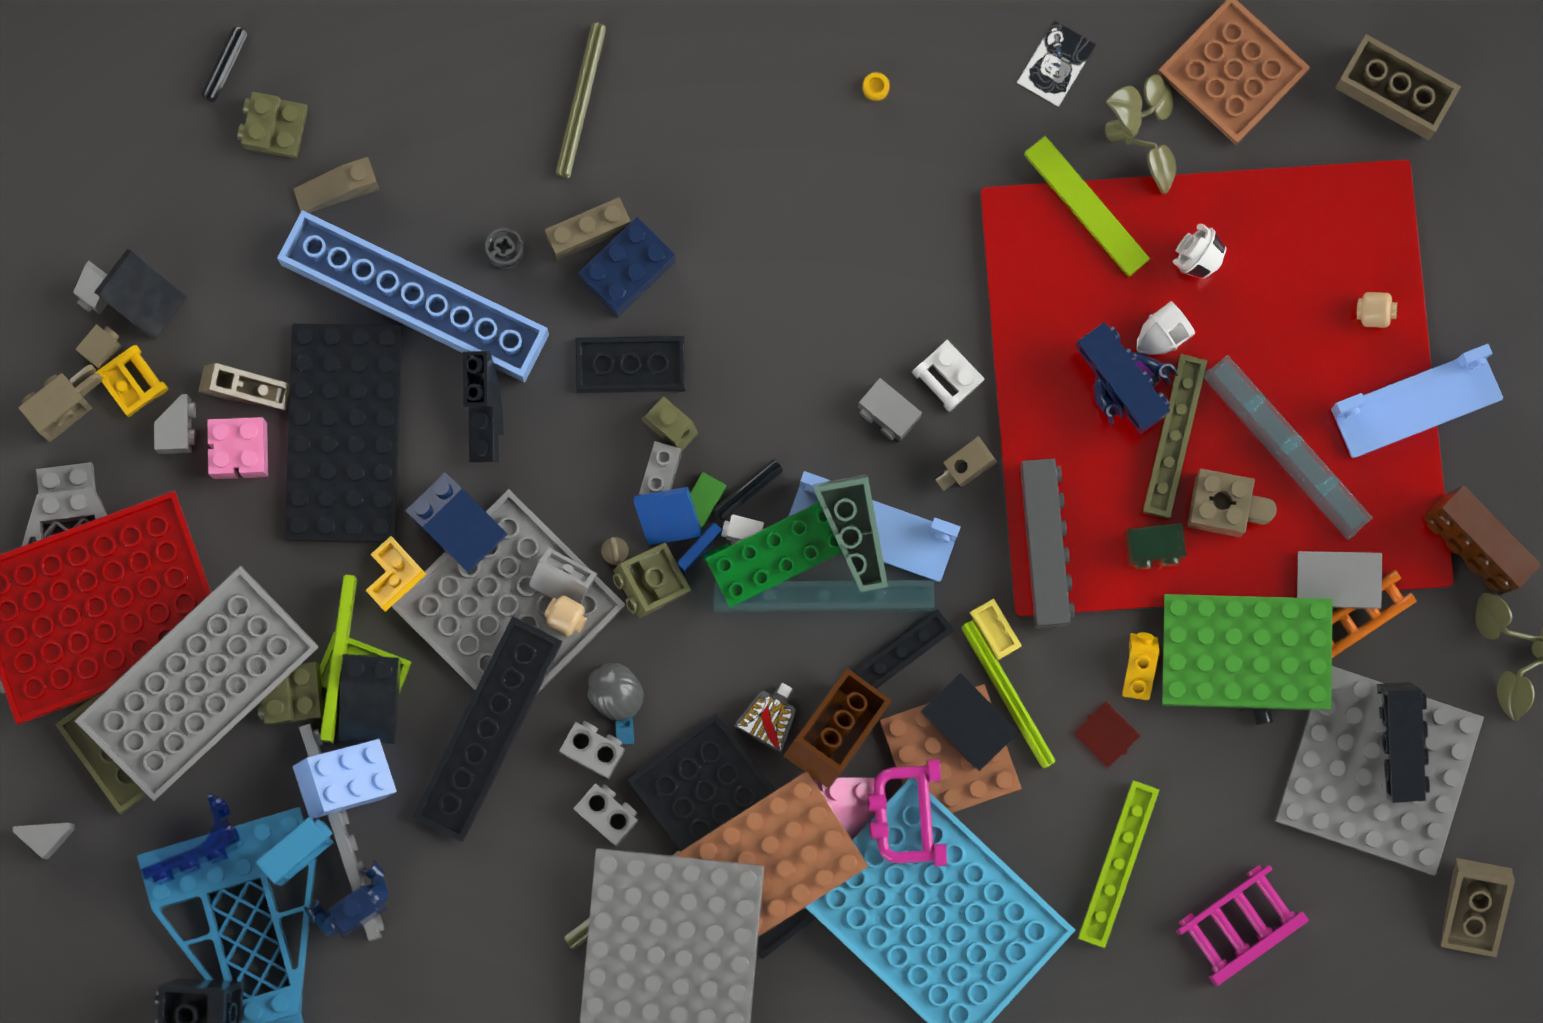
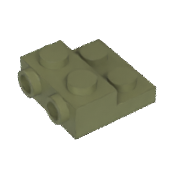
[238,92,308,159]
[613,543,691,618]
[258,662,324,725]

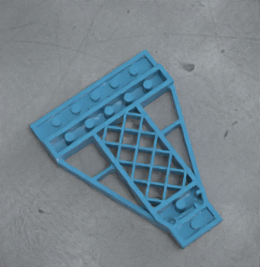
[137,807,317,1023]

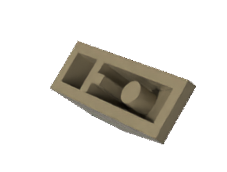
[293,157,379,213]
[198,363,290,411]

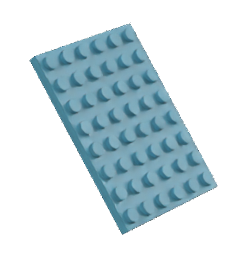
[805,778,1075,1023]

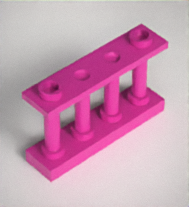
[1175,864,1309,986]

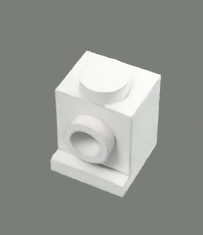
[721,514,764,545]

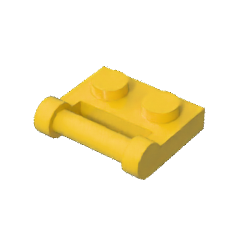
[95,345,168,418]

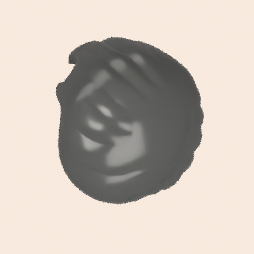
[587,662,644,722]

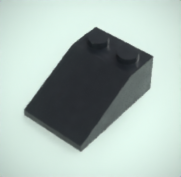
[339,654,402,744]

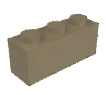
[545,197,631,261]

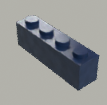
[1075,322,1170,434]

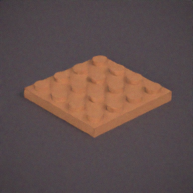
[1157,0,1311,145]
[880,684,1022,813]

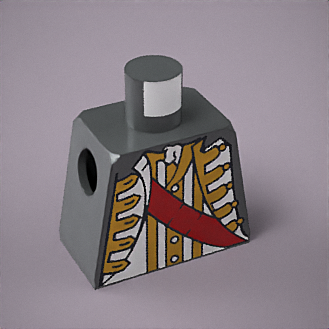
[735,682,796,753]

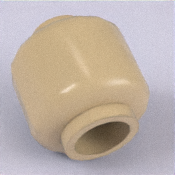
[1357,292,1397,328]
[544,596,587,637]

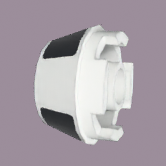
[1173,224,1226,279]

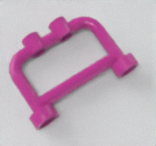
[867,759,947,867]

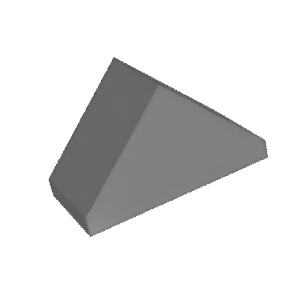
[13,823,75,860]

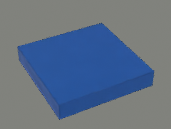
[633,487,702,546]

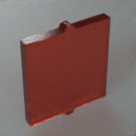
[1074,701,1140,768]

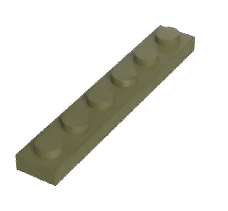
[1142,354,1207,519]

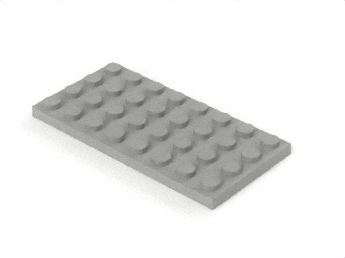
[75,565,318,801]

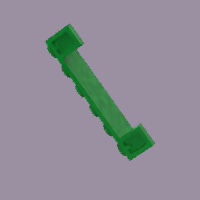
[702,502,842,607]

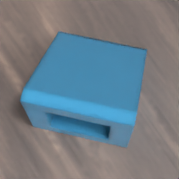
[616,718,634,745]

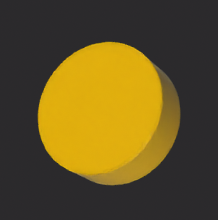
[862,72,890,101]

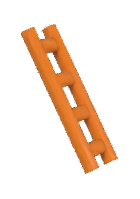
[1332,570,1417,658]

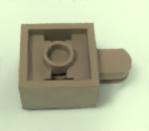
[18,365,103,442]
[1186,468,1277,538]

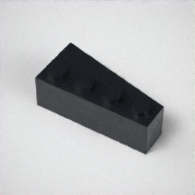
[1377,682,1430,803]

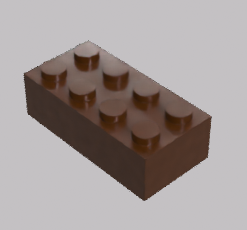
[1423,485,1541,595]
[783,668,892,789]

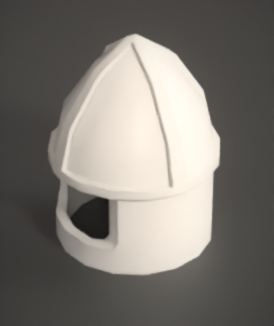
[1137,301,1195,355]

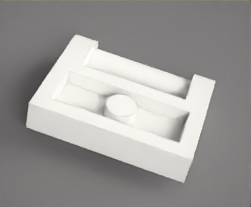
[911,340,984,412]

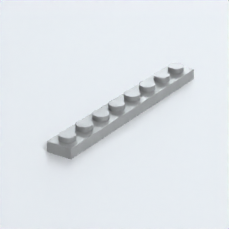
[299,724,384,941]

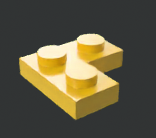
[366,536,427,612]

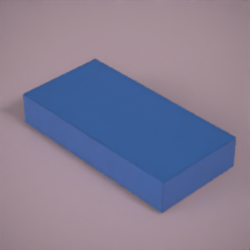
[678,523,722,574]

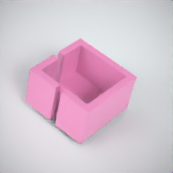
[207,417,268,479]

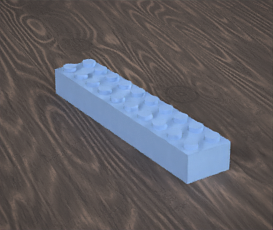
[277,210,549,383]

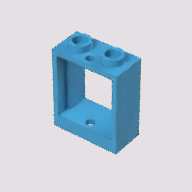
[256,818,333,886]

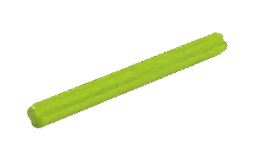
[961,620,1055,769]

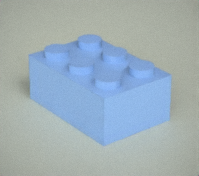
[293,739,397,819]

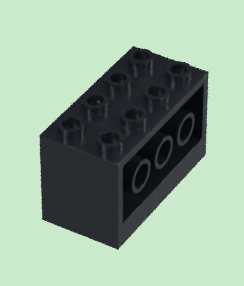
[155,978,243,1023]

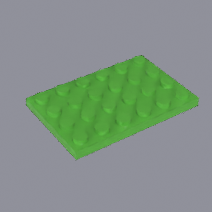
[1162,594,1332,710]

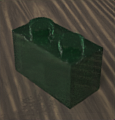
[1124,523,1187,569]

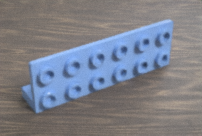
[1331,344,1503,458]
[789,471,960,582]

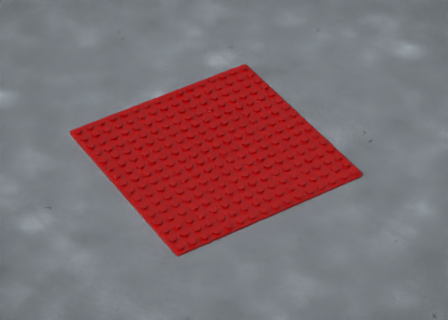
[980,160,1454,617]

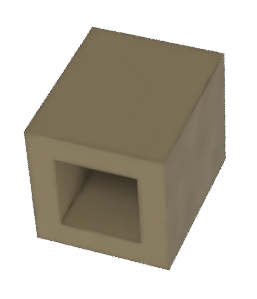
[75,324,122,370]

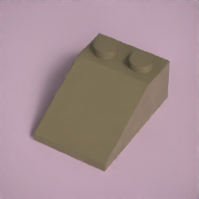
[1441,858,1515,958]

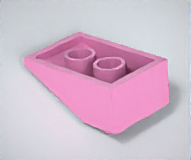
[815,778,875,839]

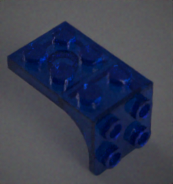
[141,793,240,885]

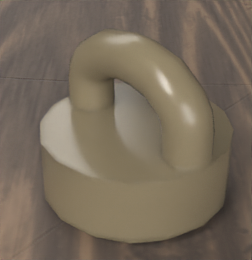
[601,537,629,565]

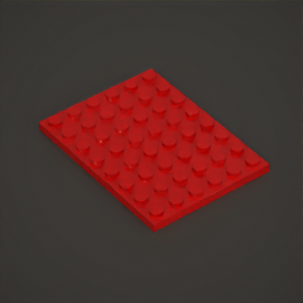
[0,491,211,725]

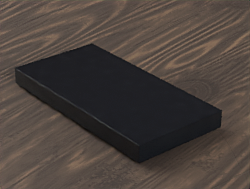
[576,336,686,393]

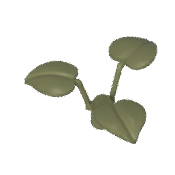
[1105,75,1176,194]
[1475,593,1543,721]

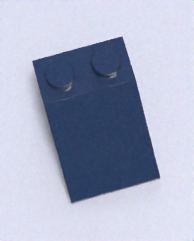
[405,472,507,573]

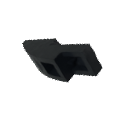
[463,351,504,463]

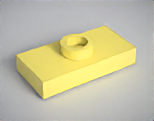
[969,599,1022,660]

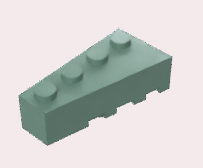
[812,474,888,592]

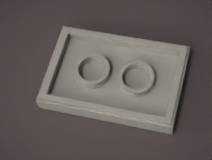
[1297,551,1382,609]

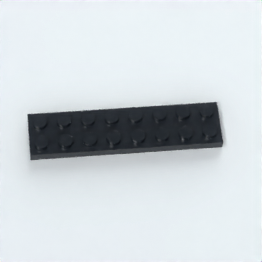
[413,616,563,842]

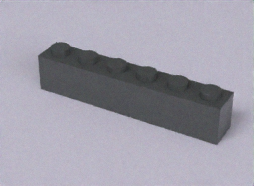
[1020,458,1075,628]

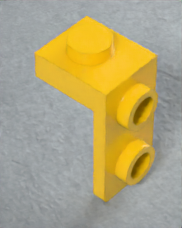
[1122,632,1159,700]

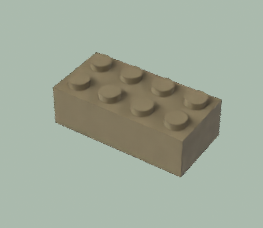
[1335,34,1461,140]

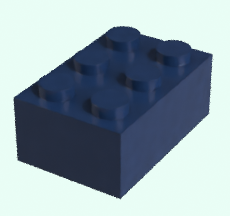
[578,217,676,318]

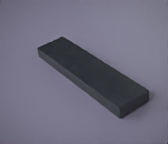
[853,609,954,689]

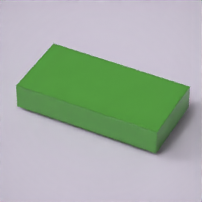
[690,472,727,529]

